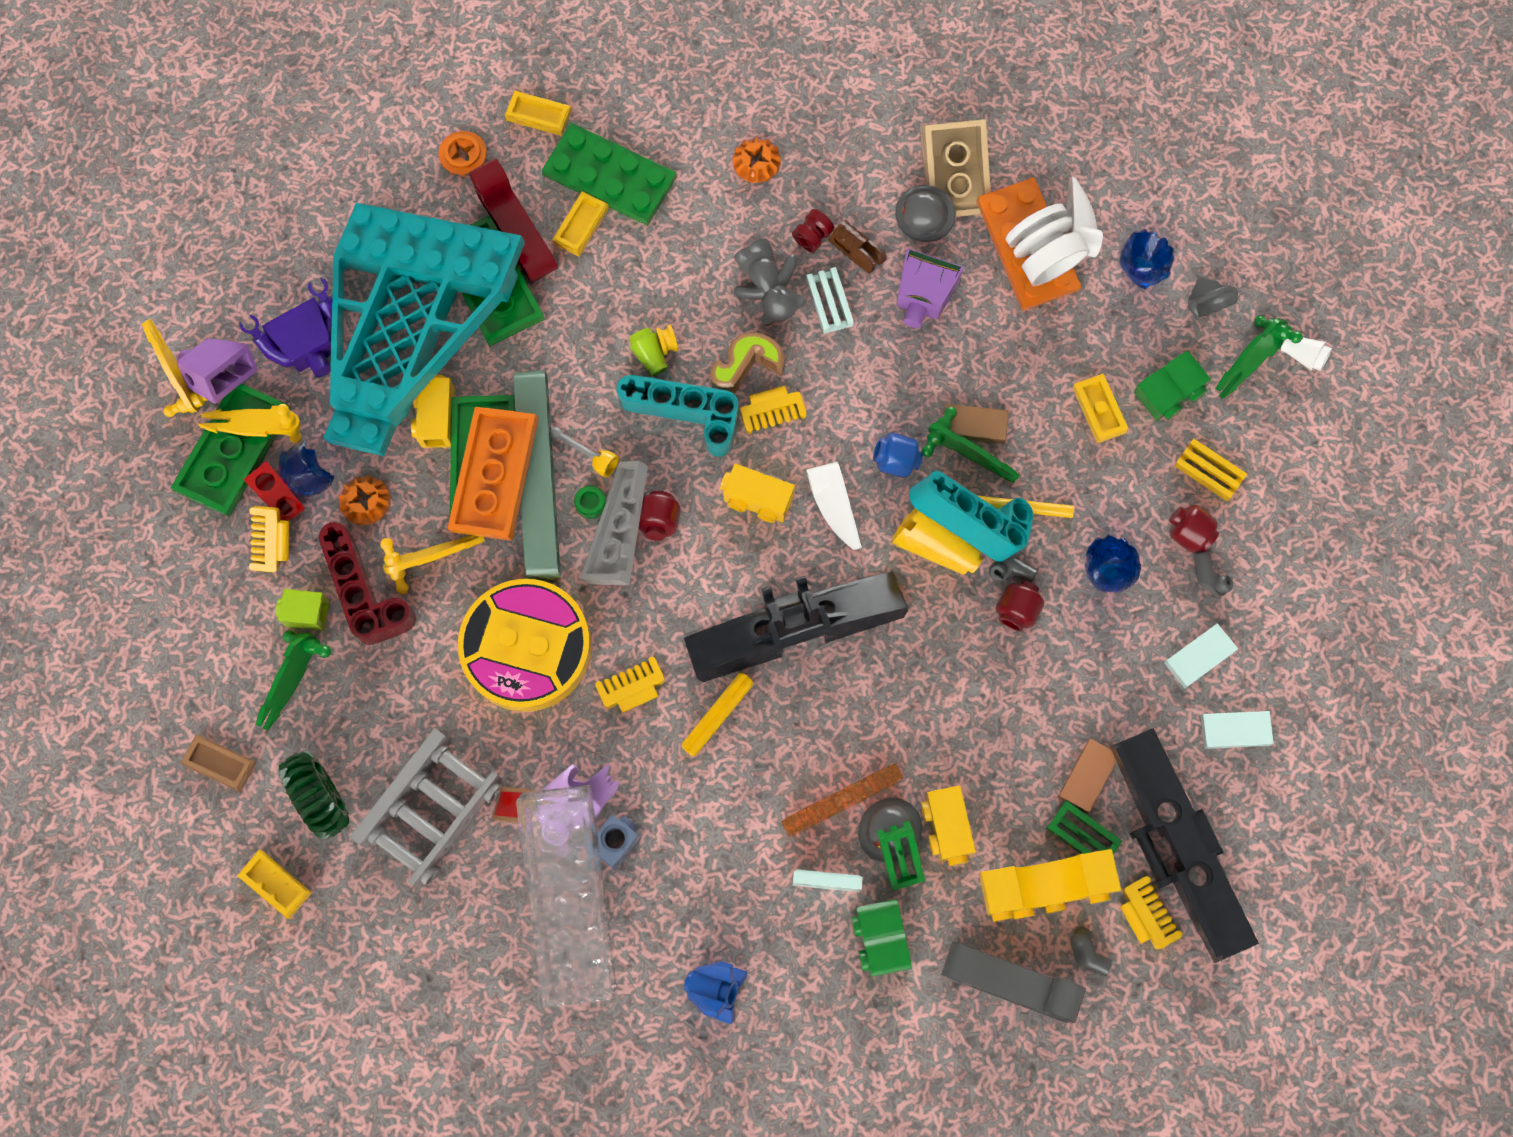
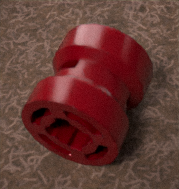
[792,209,835,253]

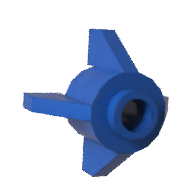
[684,961,747,1024]

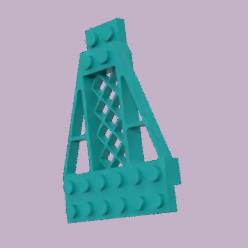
[323,203,525,457]

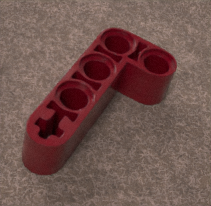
[468,158,558,283]
[319,522,416,645]

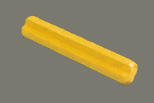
[681,672,753,757]

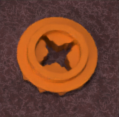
[438,131,488,177]
[732,136,781,183]
[338,475,390,525]

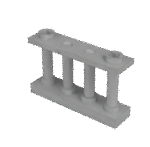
[350,728,503,888]

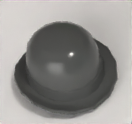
[895,184,956,242]
[858,798,923,863]

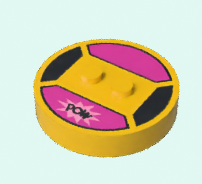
[458,579,592,712]

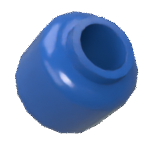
[873,432,923,478]

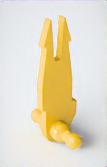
[141,319,207,417]
[198,404,302,443]
[380,535,485,595]

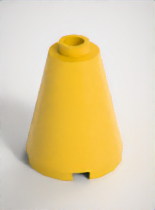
[891,508,984,575]

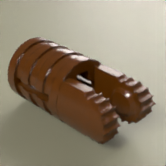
[829,220,888,274]

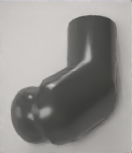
[1194,553,1233,596]
[989,556,1038,583]
[1070,927,1113,976]

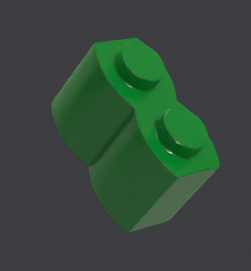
[1134,350,1211,421]
[851,899,912,978]

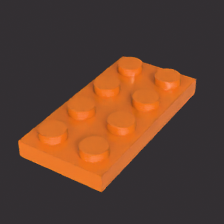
[976,177,1081,311]
[447,407,539,541]

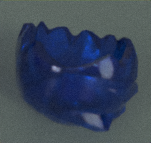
[1119,229,1174,290]
[279,442,335,497]
[1085,534,1141,593]

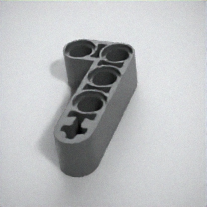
[941,942,1086,1024]

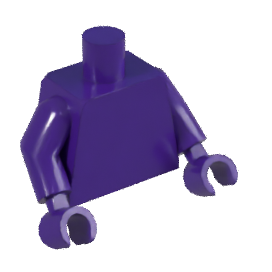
[239,277,333,378]

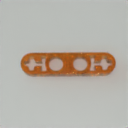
[781,763,904,838]

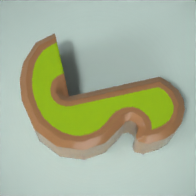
[710,332,785,395]

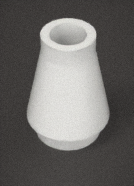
[1281,338,1332,371]

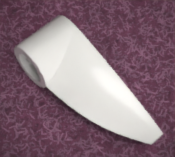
[1064,177,1103,258]
[806,461,862,550]

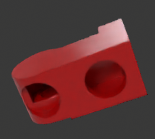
[243,461,306,522]

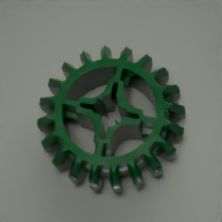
[279,750,349,840]

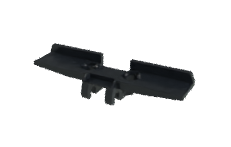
[684,571,908,682]
[1110,728,1259,963]

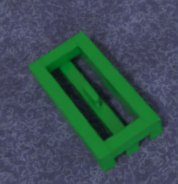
[1046,800,1122,854]
[876,821,925,891]

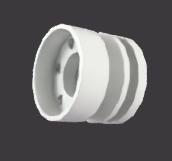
[1005,204,1090,286]

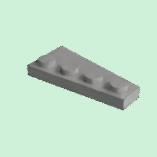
[580,461,648,585]

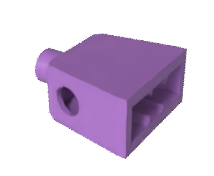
[177,338,258,404]

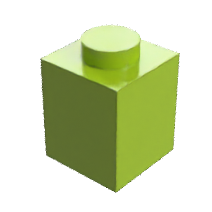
[275,589,330,631]

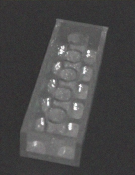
[516,785,617,1008]

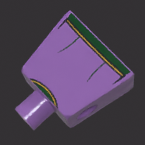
[897,249,964,328]

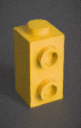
[411,374,455,448]
[720,464,795,523]
[921,785,976,866]

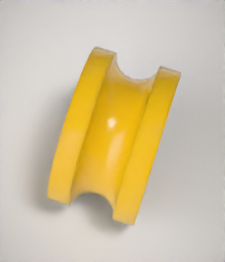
[655,324,679,355]

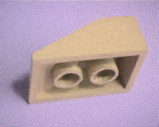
[920,119,991,217]

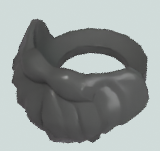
[1187,278,1238,318]

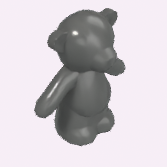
[734,239,806,326]

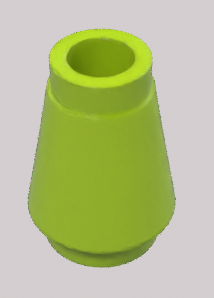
[628,328,668,377]

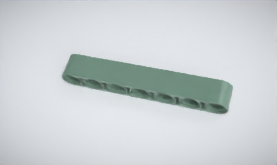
[513,370,561,581]

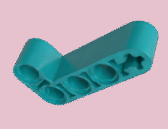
[617,375,739,457]
[909,471,1033,562]

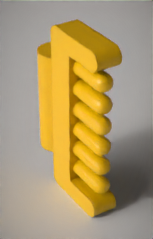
[740,385,807,434]
[249,506,289,572]
[595,657,665,713]
[1120,876,1182,950]

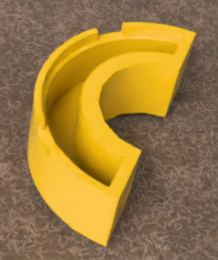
[978,849,1121,922]

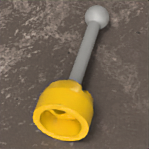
[550,427,619,478]

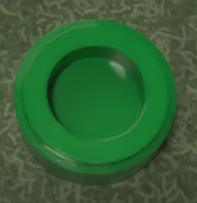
[574,486,606,519]

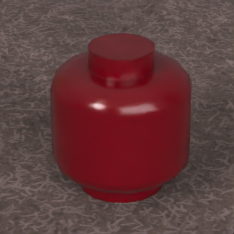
[638,491,681,541]
[1169,505,1219,553]
[996,581,1044,631]

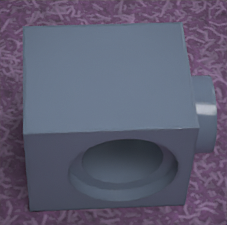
[586,814,641,871]

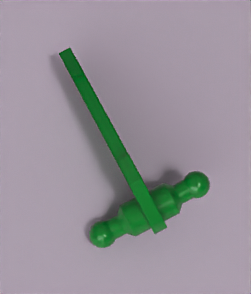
[1215,315,1303,399]
[921,406,1020,483]
[255,630,332,731]

